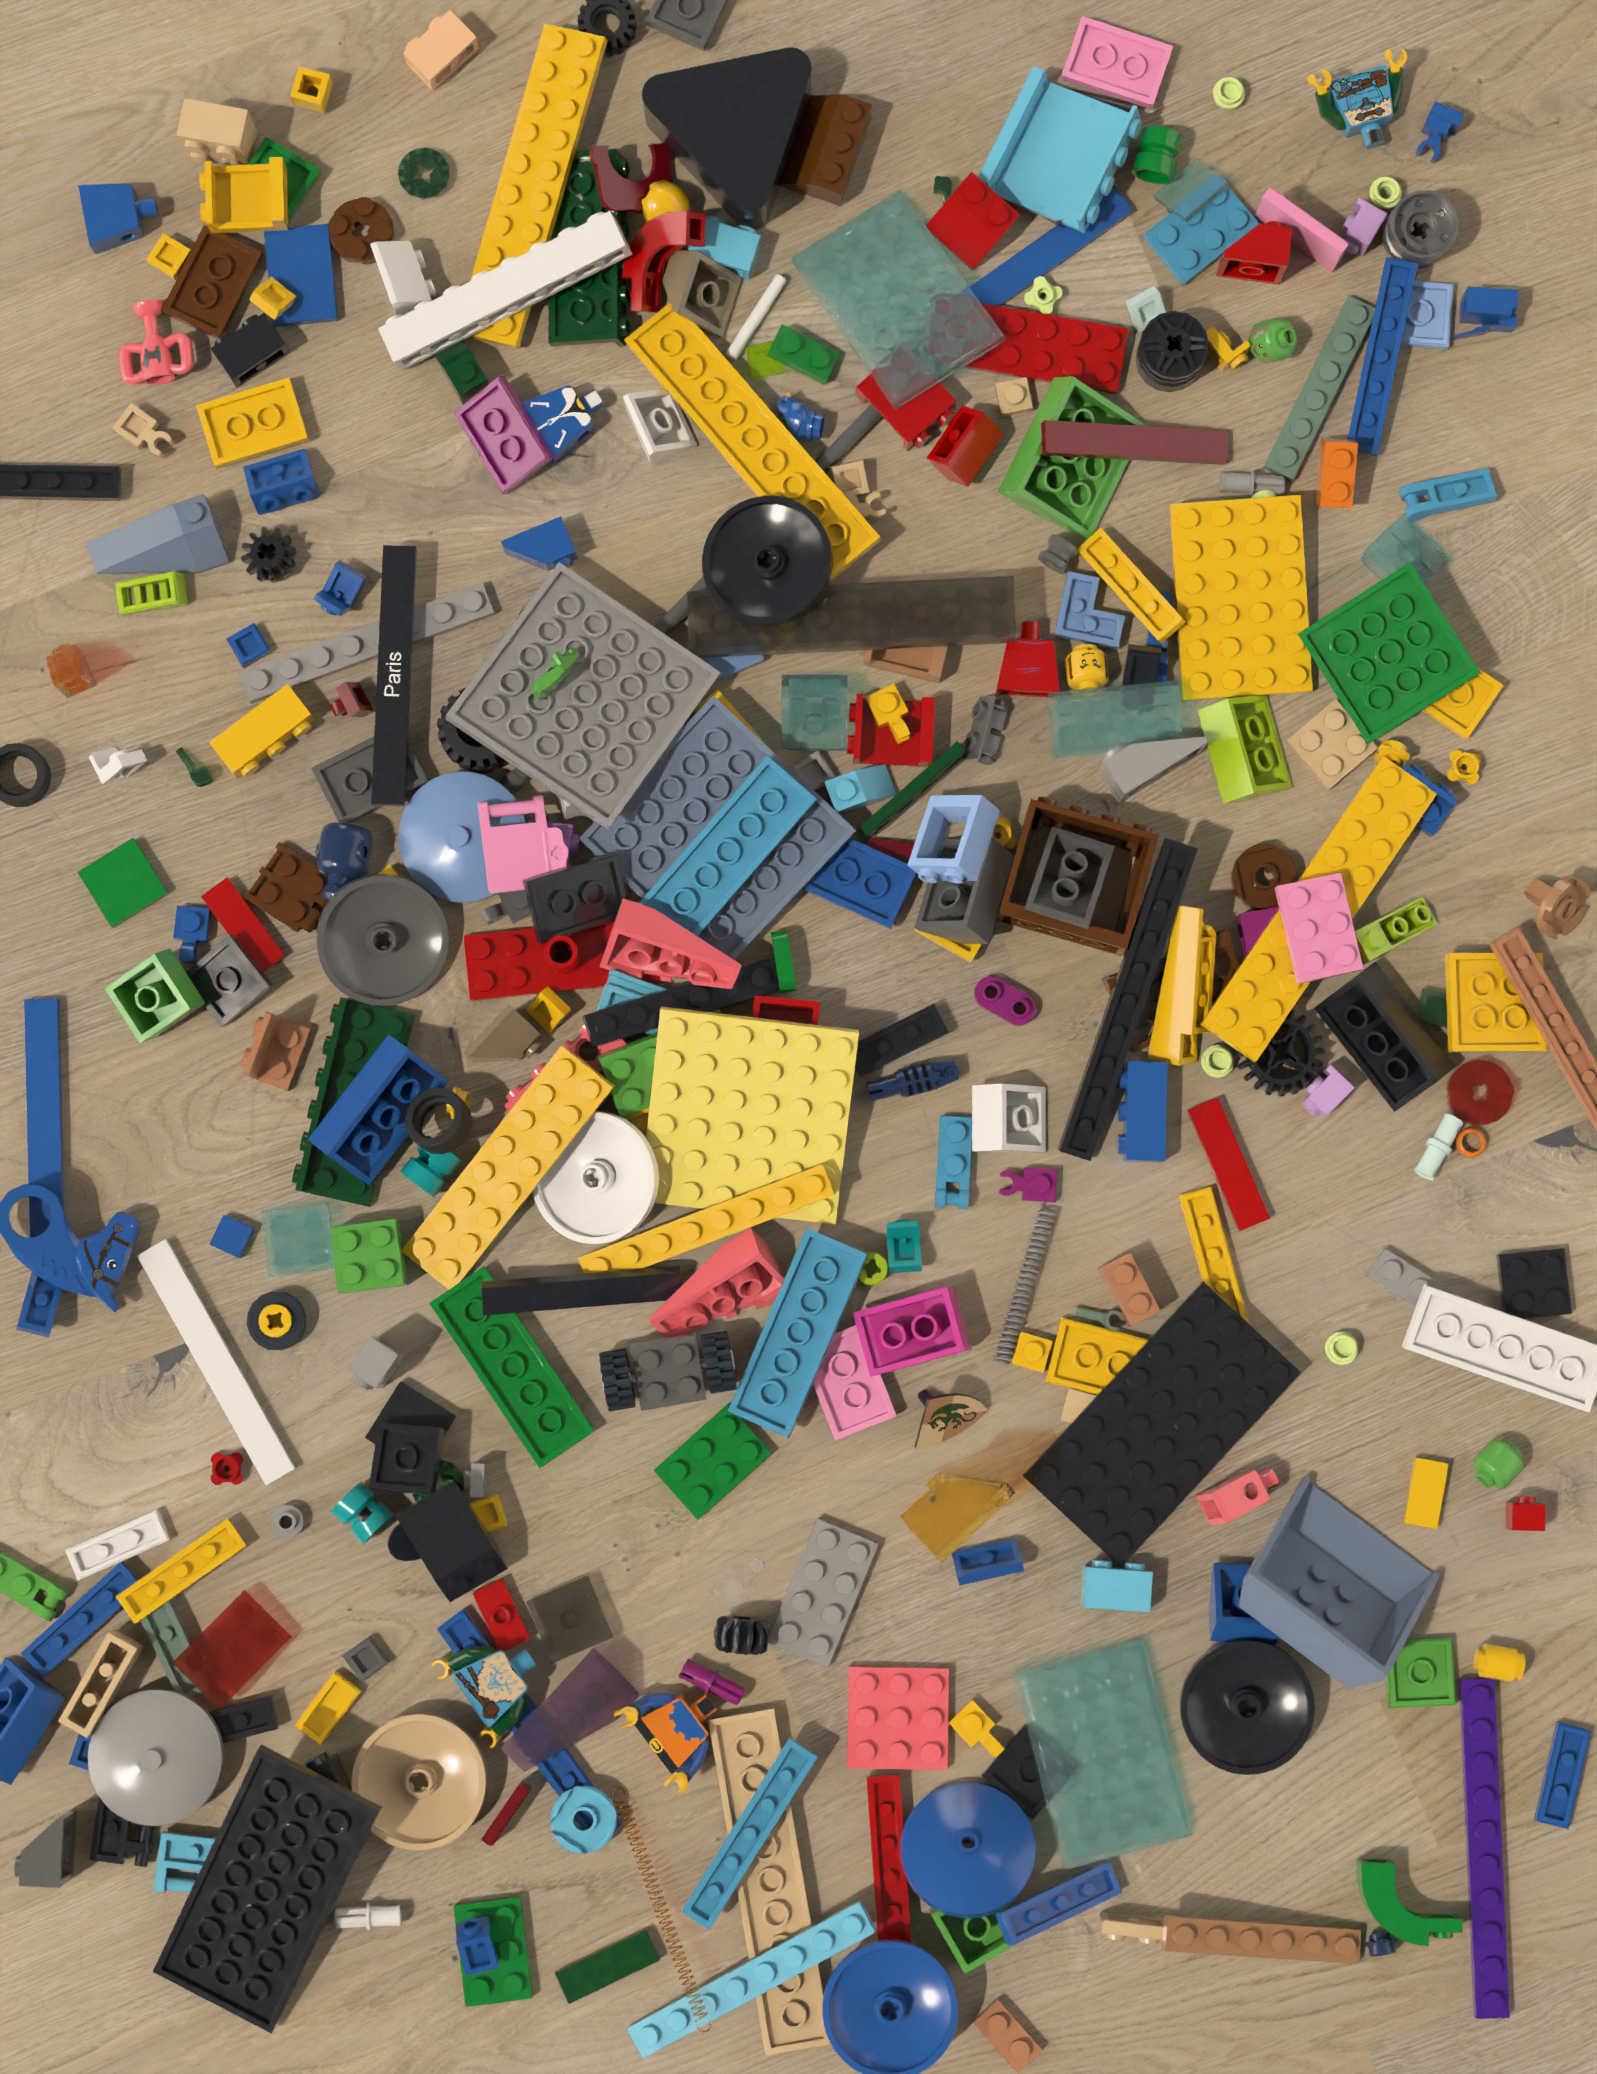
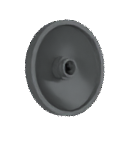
[316,874,449,1006]

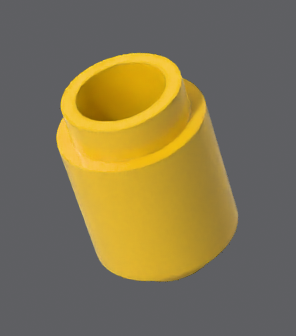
[1473,1643,1525,1682]

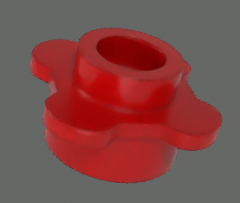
[210,1452,244,1485]

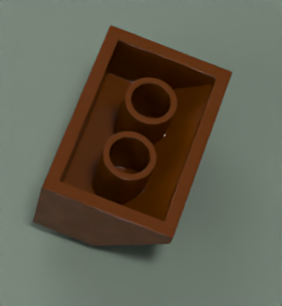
[780,94,872,206]

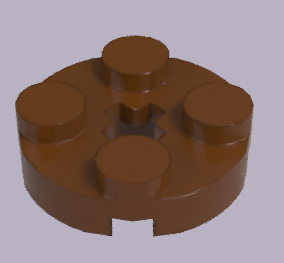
[329,197,394,264]
[1231,844,1298,910]

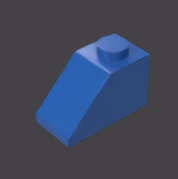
[501,516,578,571]

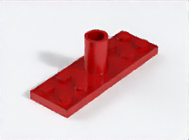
[463,921,662,1001]

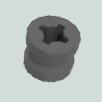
[1038,535,1079,574]

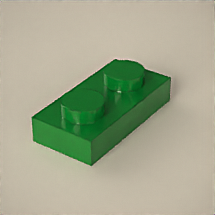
[766,324,839,385]

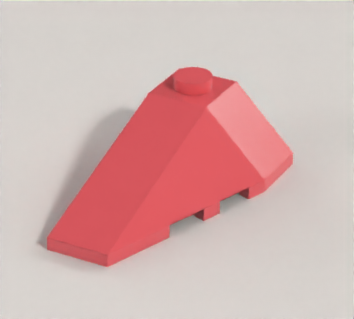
[599,898,741,989]

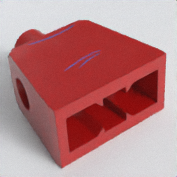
[995,621,1060,698]

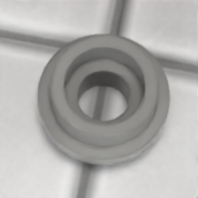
[270,1505,304,1538]

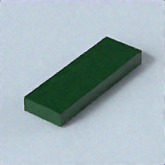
[555,1928,660,2004]

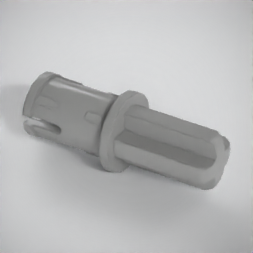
[1220,470,1285,497]

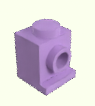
[1341,198,1387,256]
[1301,1065,1354,1118]

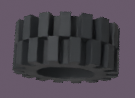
[577,0,636,57]

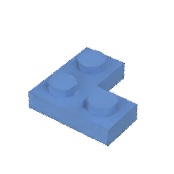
[1054,571,1125,650]

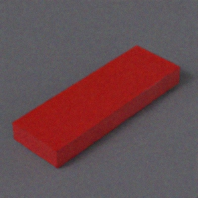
[201,877,286,972]

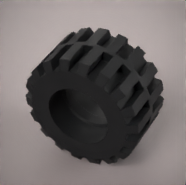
[437,688,506,773]

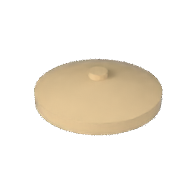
[351,1713,487,1851]

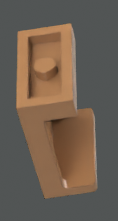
[859,597,955,684]

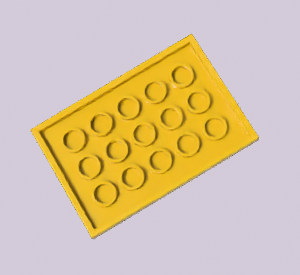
[1169,495,1313,701]

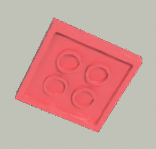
[847,1666,949,1770]

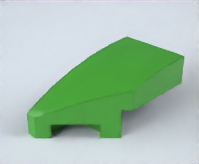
[531,647,579,702]

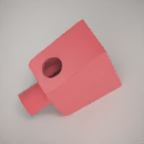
[1195,1468,1279,1525]

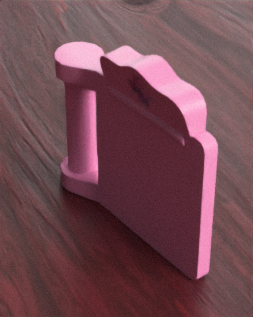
[477,795,569,894]

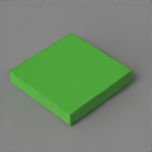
[1386,1637,1456,1708]

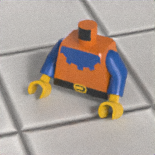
[614,1692,717,1796]

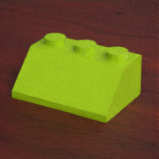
[1198,695,1292,804]

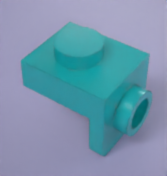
[886,1219,922,1273]

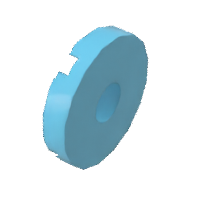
[550,1785,617,1854]

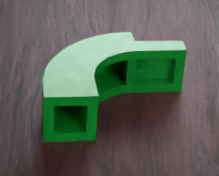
[1356,1859,1463,1946]

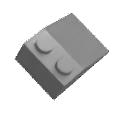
[1098,737,1208,804]

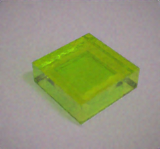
[745,341,784,381]

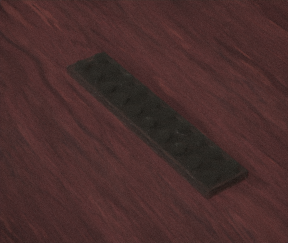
[687,576,1016,658]

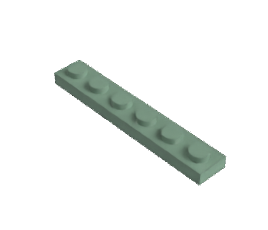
[1263,295,1375,483]

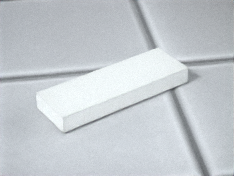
[65,1509,172,1580]

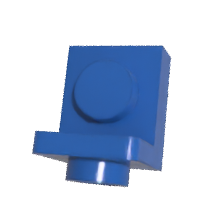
[455,1916,499,1976]

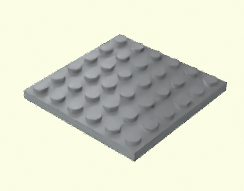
[446,562,721,831]

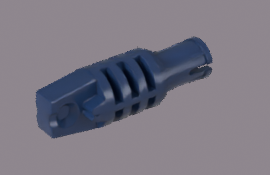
[867,1059,959,1102]

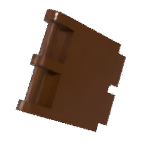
[242,842,328,933]

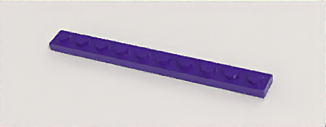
[1459,1677,1510,2019]

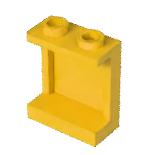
[199,157,289,233]

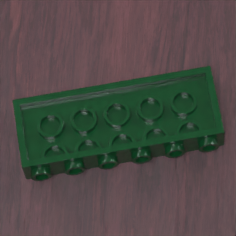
[548,148,630,347]
[292,997,414,1207]

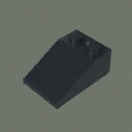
[396,1481,508,1602]

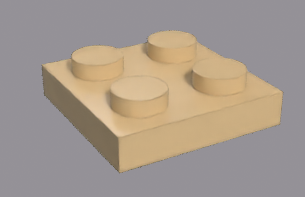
[1285,699,1378,791]

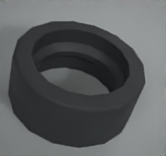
[0,743,51,807]
[405,1088,472,1154]

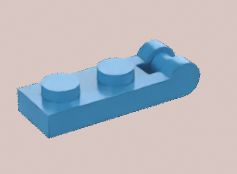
[1399,468,1497,522]
[935,1116,972,1210]

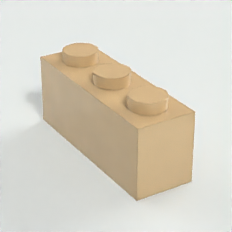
[58,1629,144,1738]

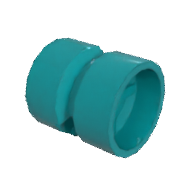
[400,1135,462,1197]
[330,1481,394,1545]

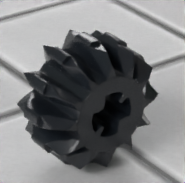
[241,527,297,583]
[714,1615,770,1655]

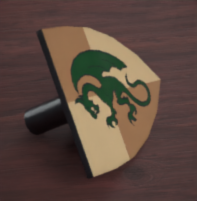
[914,1389,988,1449]

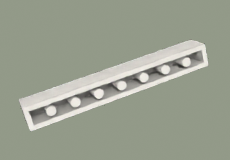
[378,211,632,370]

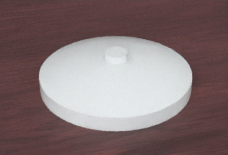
[532,1111,659,1244]

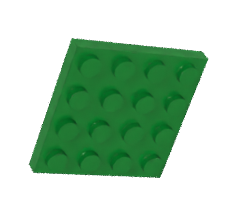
[1298,562,1481,744]

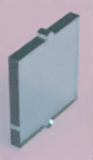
[1153,159,1229,223]

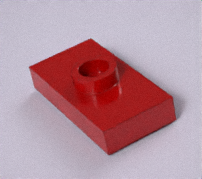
[472,1578,531,1652]

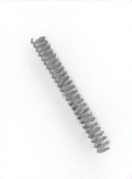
[992,1204,1056,1366]

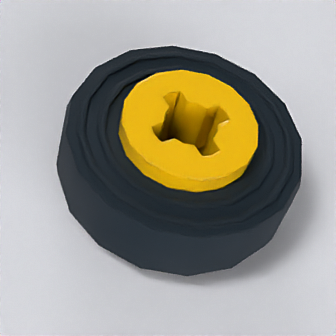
[247,1291,307,1350]

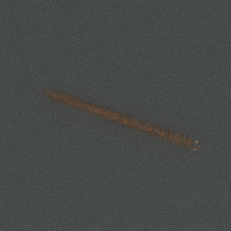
[611,1787,712,2032]

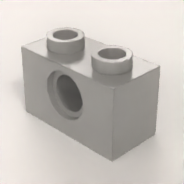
[348,1336,405,1390]

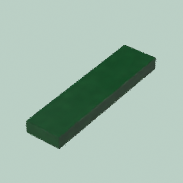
[859,741,965,840]

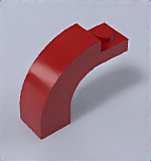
[622,211,706,313]

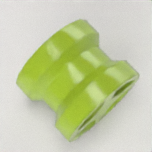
[858,1252,888,1285]

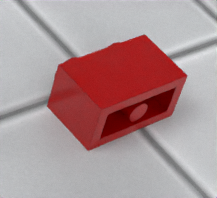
[926,405,1004,487]

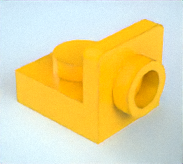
[1206,326,1252,372]

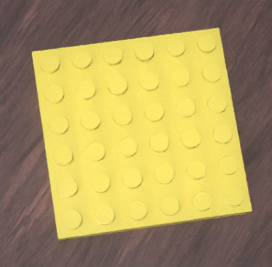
[646,1006,859,1225]

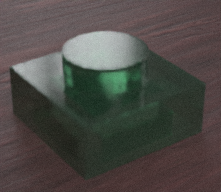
[1416,989,1447,1029]

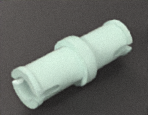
[1414,1113,1464,1181]

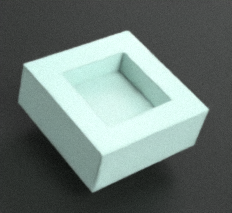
[1125,286,1166,332]

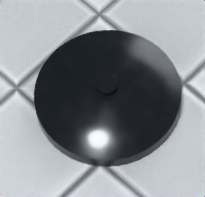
[702,496,833,627]
[1179,1639,1315,1775]

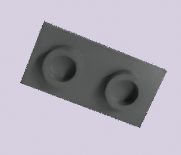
[964,695,1008,765]

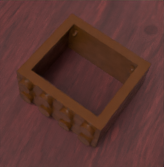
[995,796,1159,956]

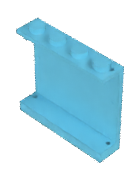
[978,66,1142,233]

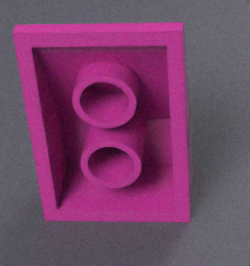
[853,1286,972,1377]

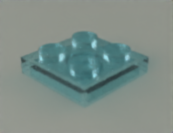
[262,1203,335,1277]

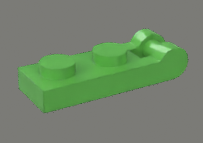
[0,1551,68,1621]

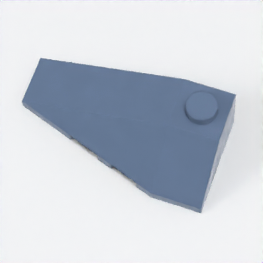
[86,494,230,574]

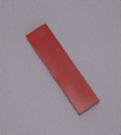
[1187,1097,1270,1232]

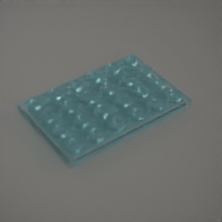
[791,190,1005,409]
[1013,1638,1193,1870]

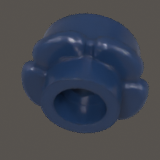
[1365,1932,1398,1957]

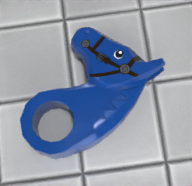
[0,1184,140,1312]

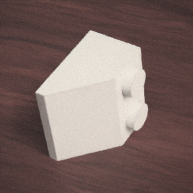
[370,241,437,315]
[972,1084,1046,1153]

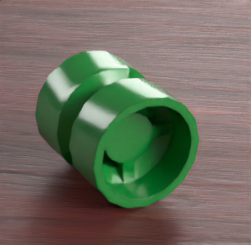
[1132,126,1183,185]

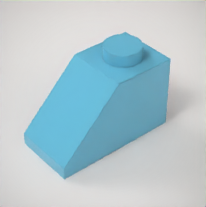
[824,764,896,816]

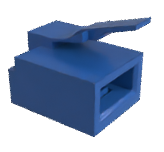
[1454,286,1518,340]

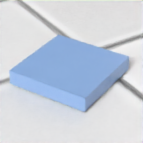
[1401,281,1454,350]

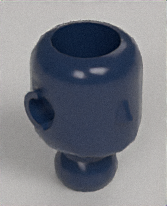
[316,822,372,902]

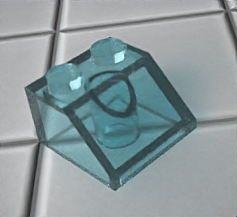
[1359,513,1451,584]
[781,675,847,751]

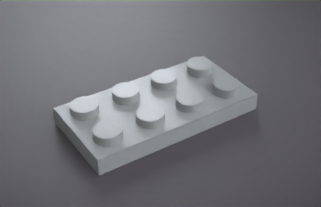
[769,1518,879,1668]

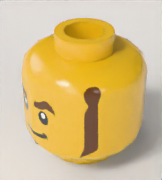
[1065,644,1109,695]

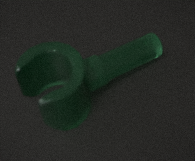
[933,176,952,204]
[176,747,213,787]

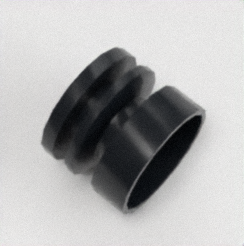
[1135,311,1209,392]

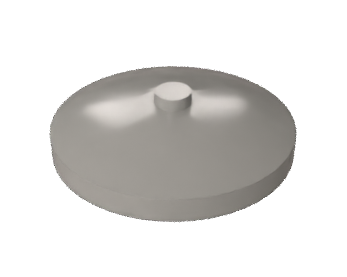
[88,1689,224,1826]

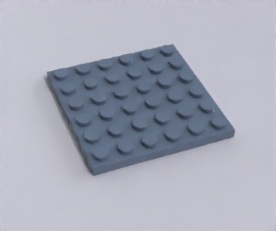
[579,695,856,960]

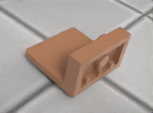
[241,1011,312,1091]

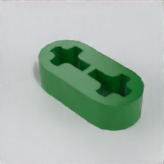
[770,930,797,993]

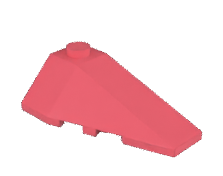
[649,1227,786,1337]

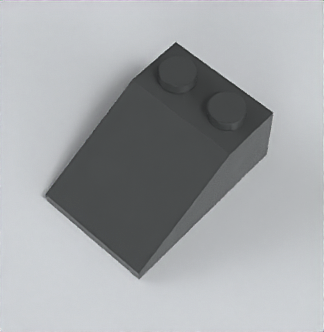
[1025,826,1115,929]

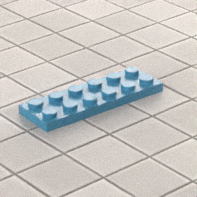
[639,755,818,936]
[728,1228,869,1438]

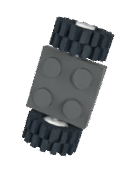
[599,1330,737,1412]

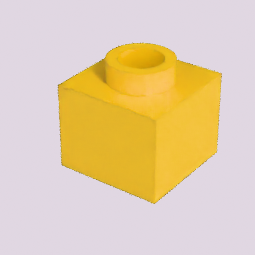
[290,67,333,114]

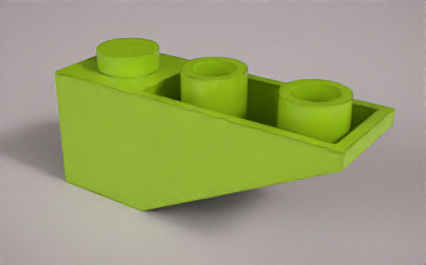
[1355,896,1438,965]

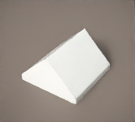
[623,388,697,466]

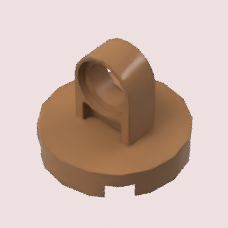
[1524,875,1590,939]

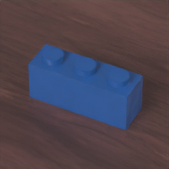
[1117,1061,1167,1163]

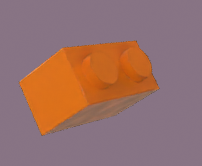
[1315,438,1358,509]

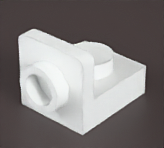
[89,747,147,785]

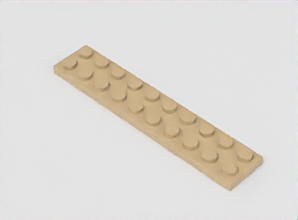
[708,1707,831,2056]

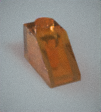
[45,643,97,698]

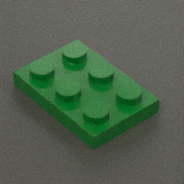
[654,1404,771,1520]
[453,1895,533,2007]

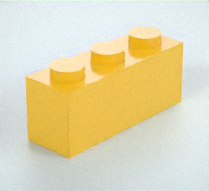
[209,683,315,779]

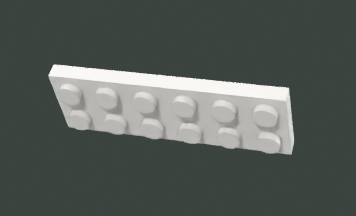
[1402,1284,1597,1412]

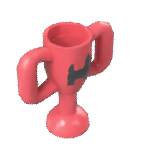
[118,300,194,385]

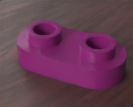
[974,976,1036,1026]

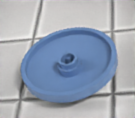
[399,772,528,903]

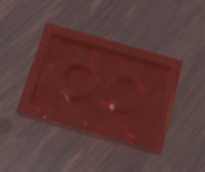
[172,1590,292,1710]

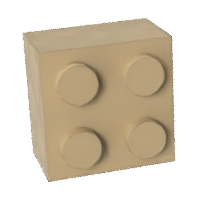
[176,98,257,166]

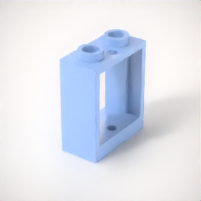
[907,795,1000,884]

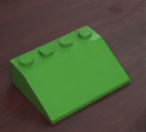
[998,376,1146,539]

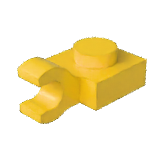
[865,683,910,744]
[948,1699,1004,1758]

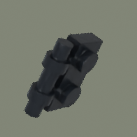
[89,1797,154,1867]

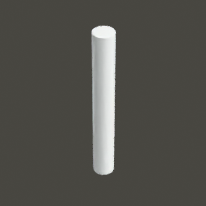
[725,274,787,362]

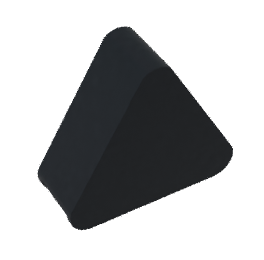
[642,47,812,230]

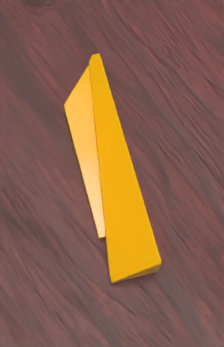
[1148,906,1216,1066]

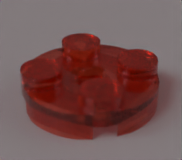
[1446,1059,1514,1126]

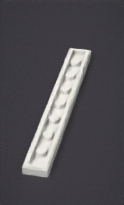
[137,1239,296,1485]

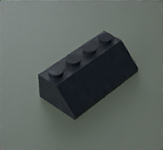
[1314,962,1456,1112]

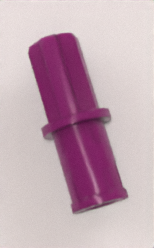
[679,1658,745,1705]

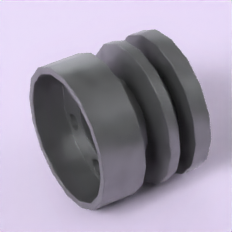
[1382,190,1459,269]

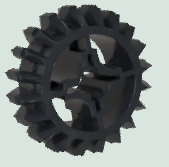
[1235,1010,1325,1097]

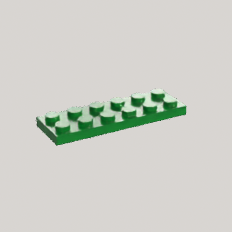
[429,1266,595,1468]

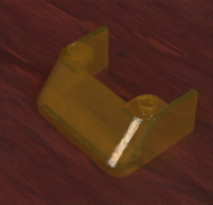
[900,1472,1016,1563]

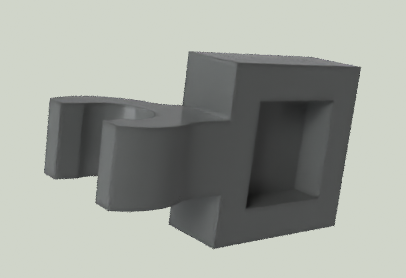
[482,890,531,925]

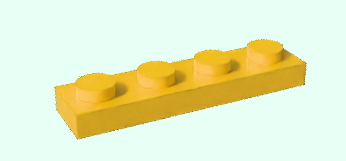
[1077,528,1185,644]
[116,1518,247,1624]

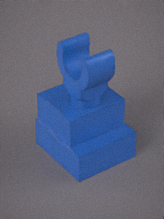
[1416,101,1464,163]

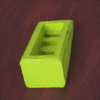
[115,571,188,615]

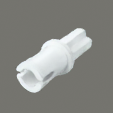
[334,1903,402,1930]

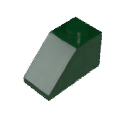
[433,340,489,405]

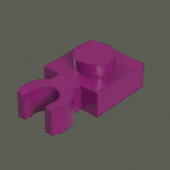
[999,1167,1057,1203]

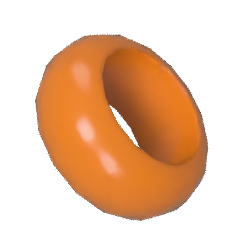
[1456,1128,1486,1158]

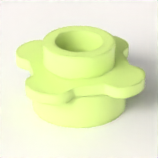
[1024,276,1062,315]

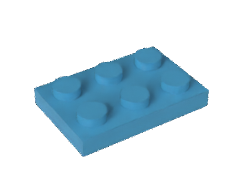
[1143,175,1259,287]

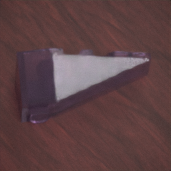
[500,1647,640,1772]

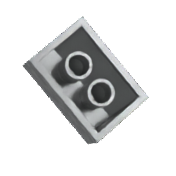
[915,837,1014,944]

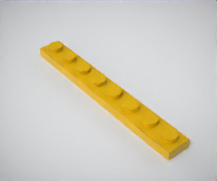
[578,1163,836,1273]

